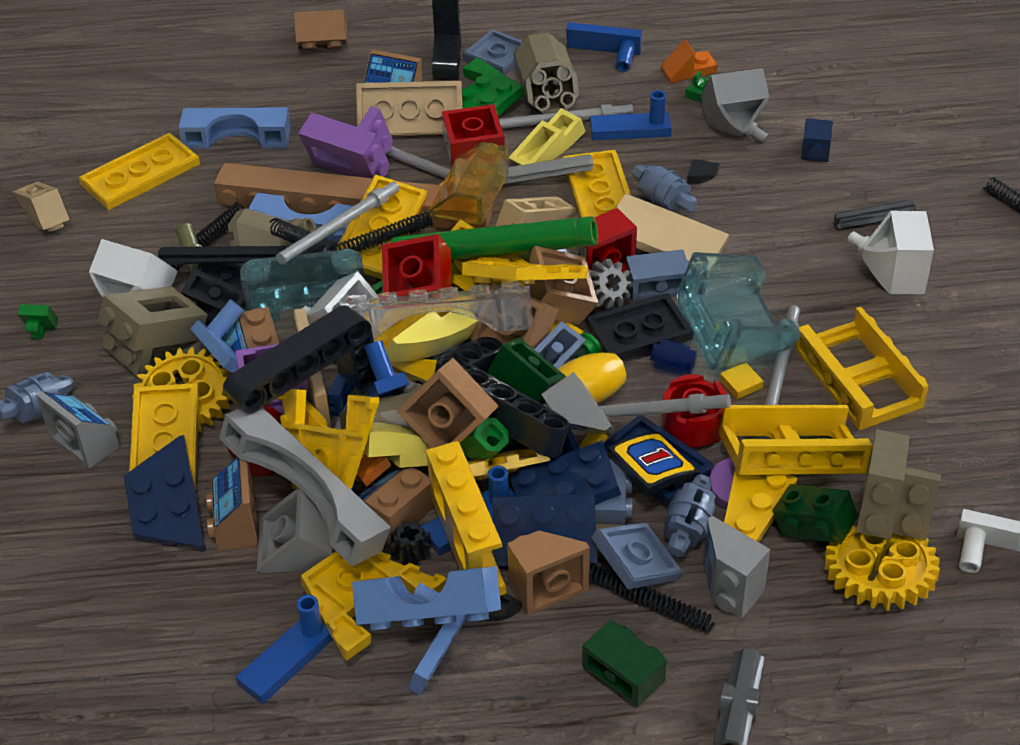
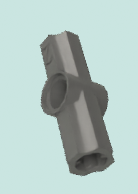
[714,648,765,745]

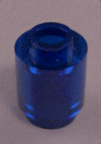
[650,339,698,376]

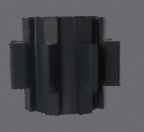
[389,522,431,565]

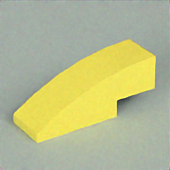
[509,108,586,166]
[387,303,479,362]
[363,422,431,468]

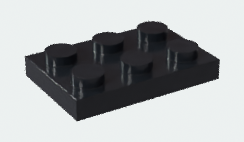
[586,293,694,361]

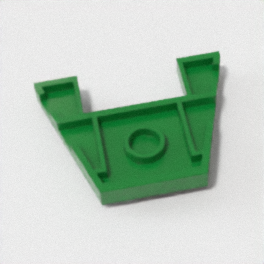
[462,58,523,116]

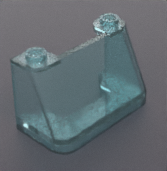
[240,249,364,321]
[677,252,800,370]

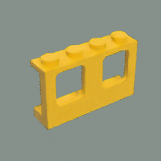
[795,307,929,431]
[719,405,873,475]
[426,441,506,596]

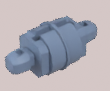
[632,165,698,211]
[0,371,74,423]
[664,474,716,557]

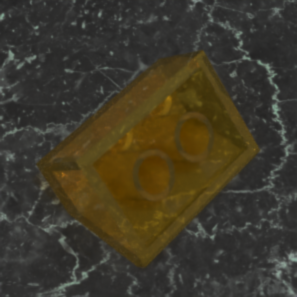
[429,142,508,225]

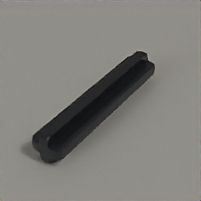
[833,200,916,229]

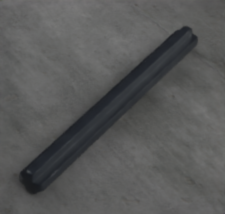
[158,246,329,264]

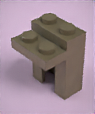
[98,286,208,376]
[856,429,941,540]

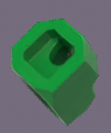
[460,417,509,459]

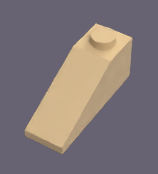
[12,182,70,232]
[495,196,577,226]

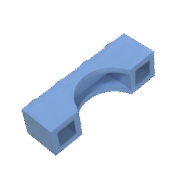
[178,107,291,149]
[249,193,353,243]
[352,566,501,630]

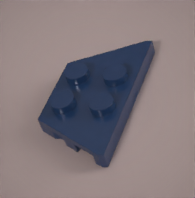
[123,435,206,552]

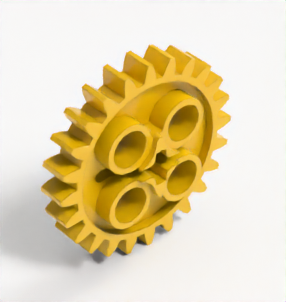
[132,347,231,432]
[824,525,940,610]

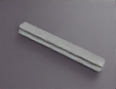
[486,154,594,187]

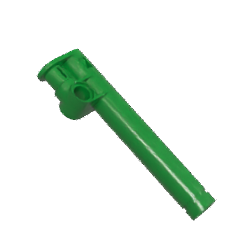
[391,216,598,281]

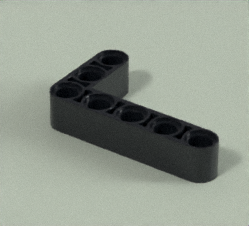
[432,0,461,79]
[223,305,376,413]
[434,337,569,457]

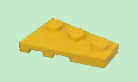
[467,448,550,480]
[724,467,798,542]

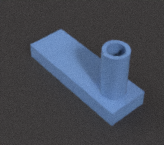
[190,299,244,373]
[407,583,467,695]

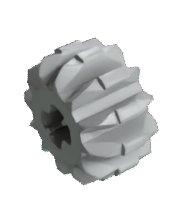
[589,259,634,310]

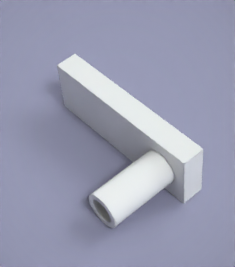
[956,509,1020,573]

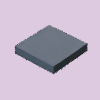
[463,29,522,75]
[591,522,683,589]

